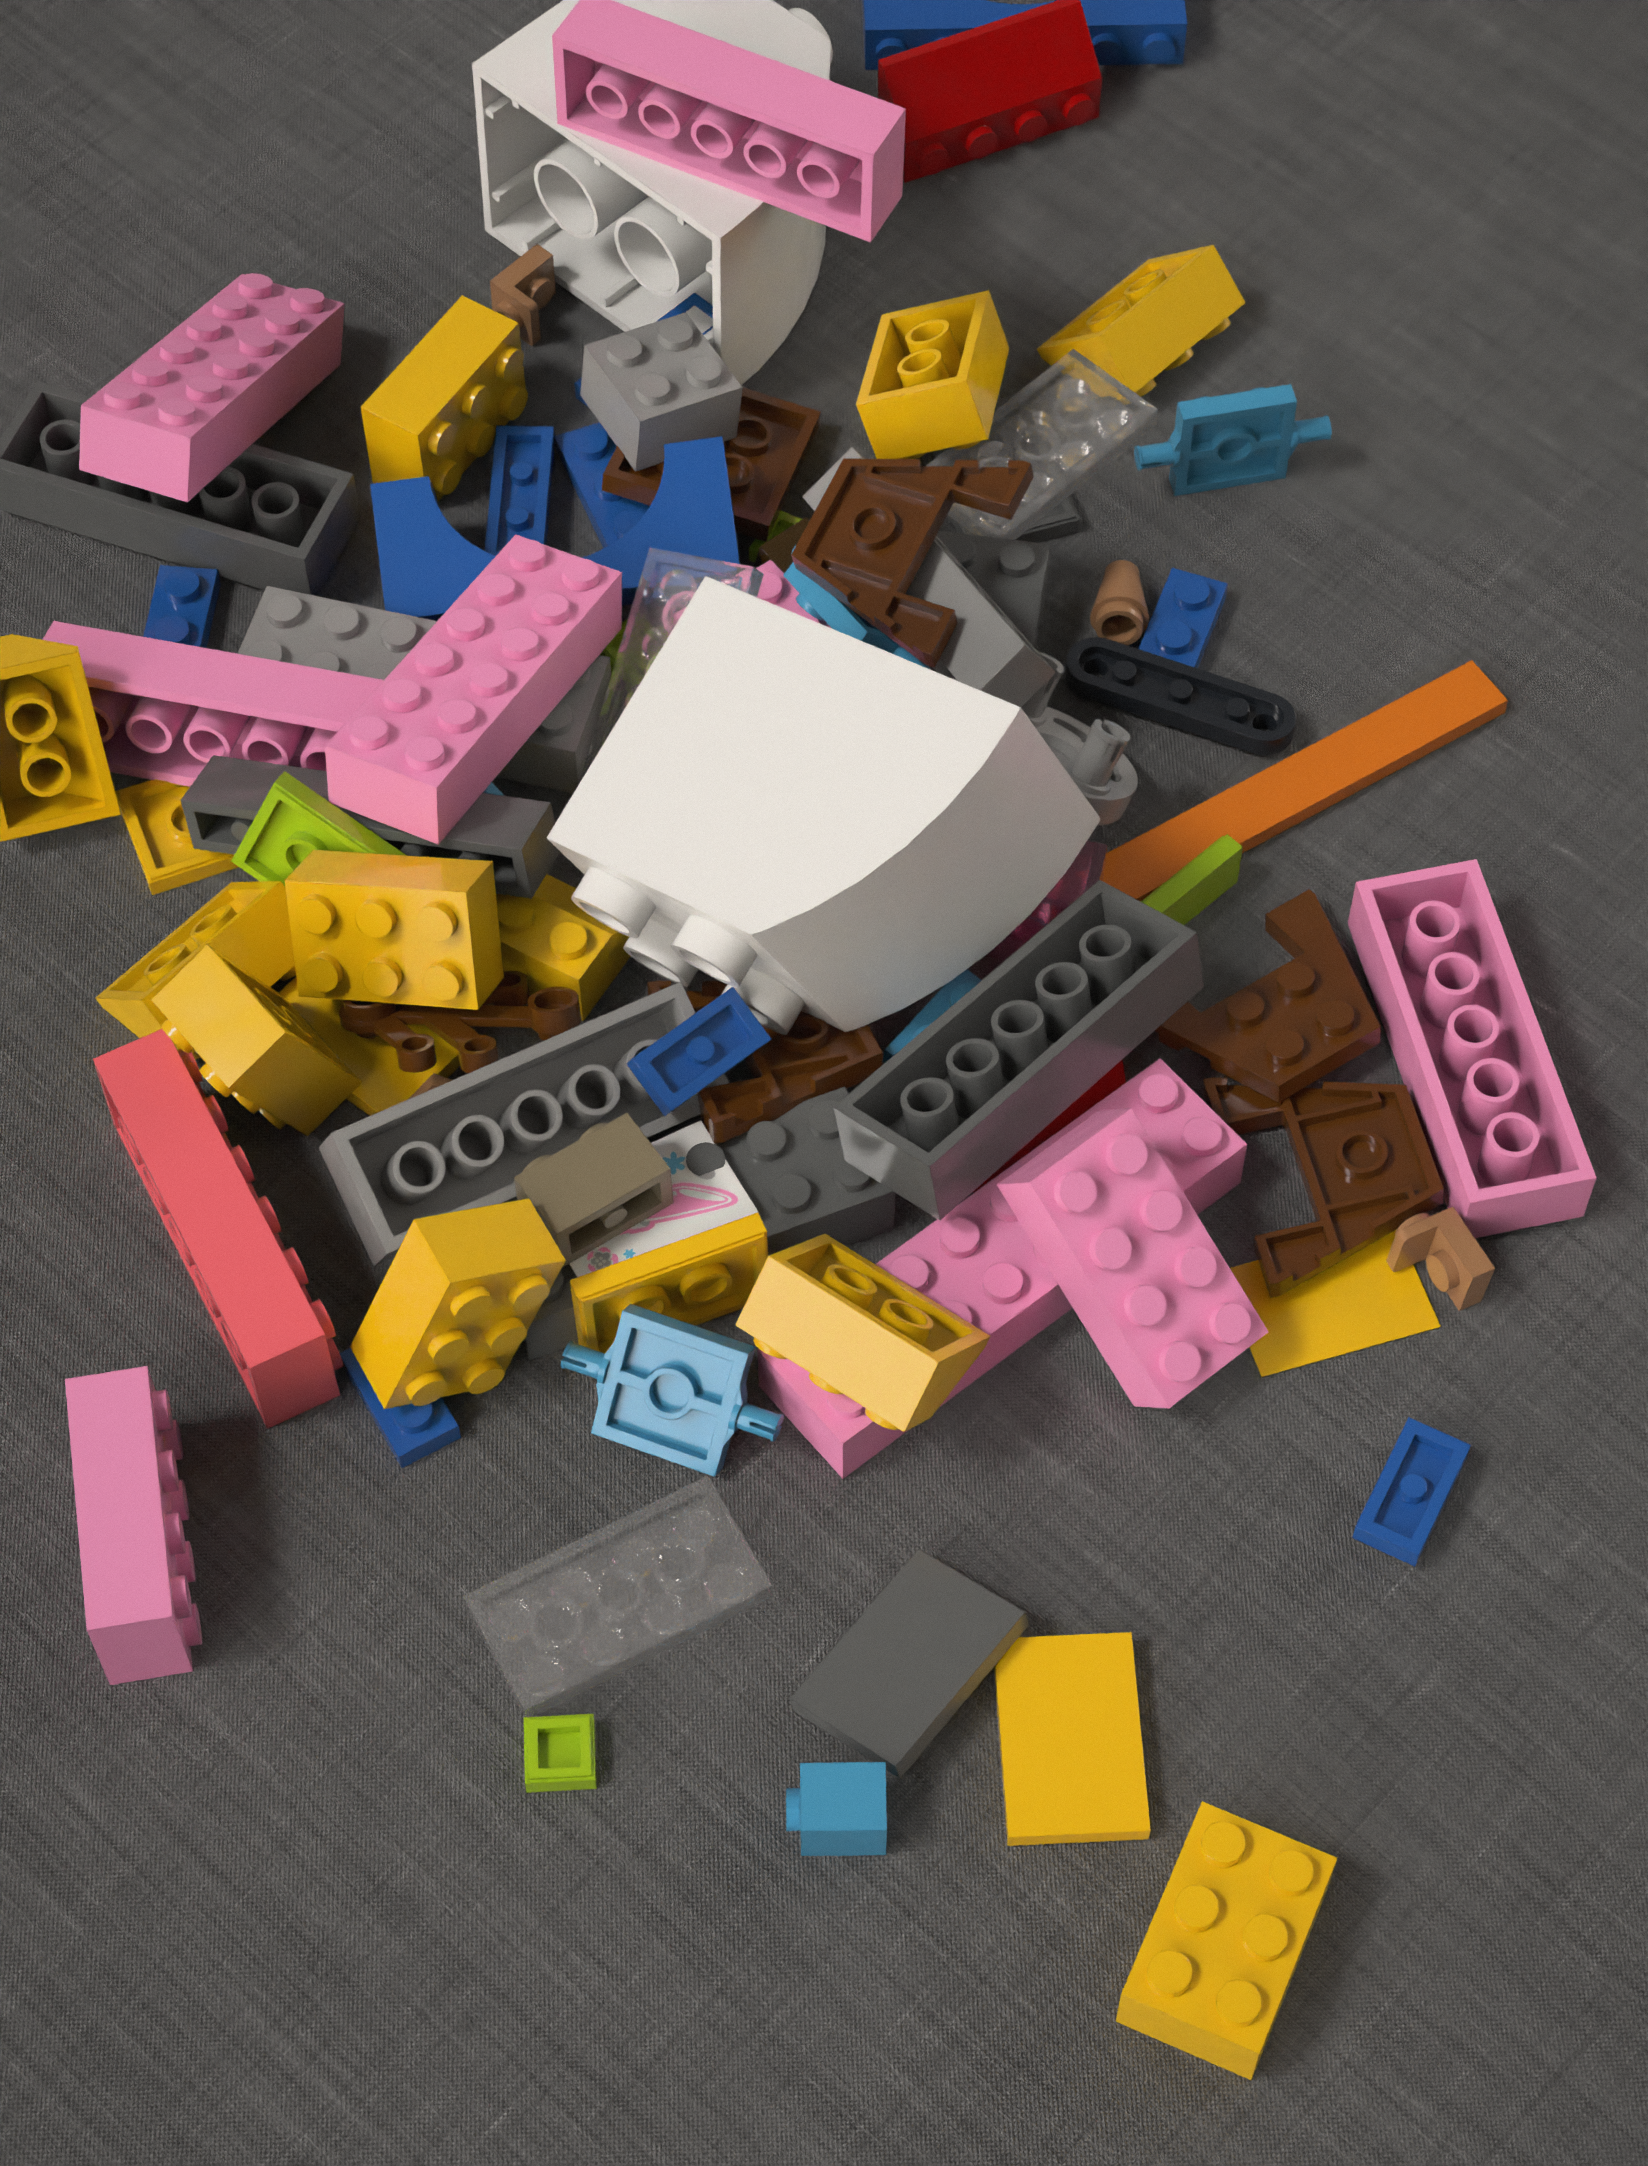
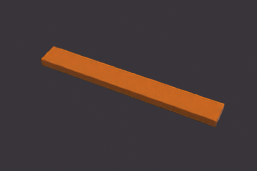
[1075,660,1508,902]

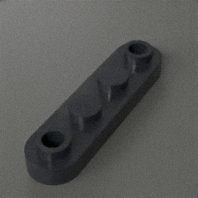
[1066,637,1296,755]

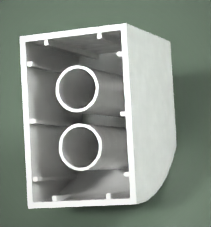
[472,0,833,385]
[547,576,1101,1035]

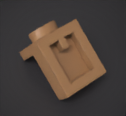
[490,244,556,346]
[1386,1207,1495,1311]

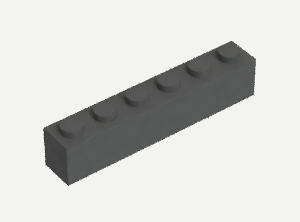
[180,755,560,899]

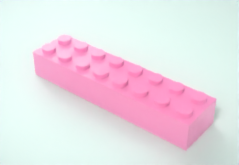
[757,1058,1247,1479]

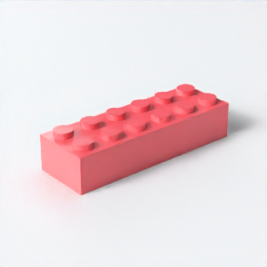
[93,1029,344,1429]

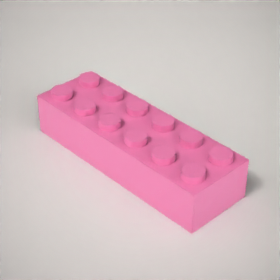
[552,0,906,243]
[79,273,345,502]
[325,534,622,845]
[42,621,384,787]
[1348,859,1596,1238]

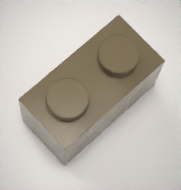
[514,1113,674,1268]

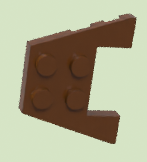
[791,458,1034,668]
[1155,889,1381,1103]
[647,981,883,1144]
[1203,1077,1444,1298]

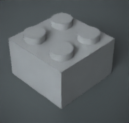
[580,312,743,472]

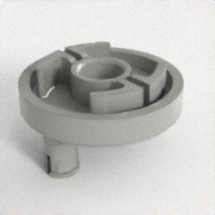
[1021,652,1138,825]

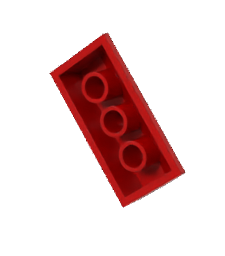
[878,0,1102,183]

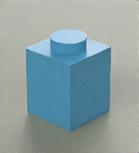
[786,1762,887,1856]

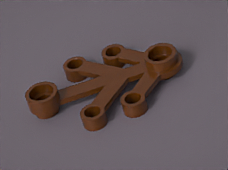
[339,971,581,1073]

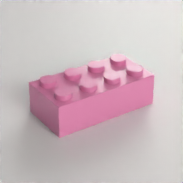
[997,1108,1269,1409]
[65,1366,202,1685]

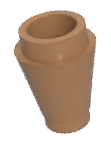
[1090,560,1149,645]

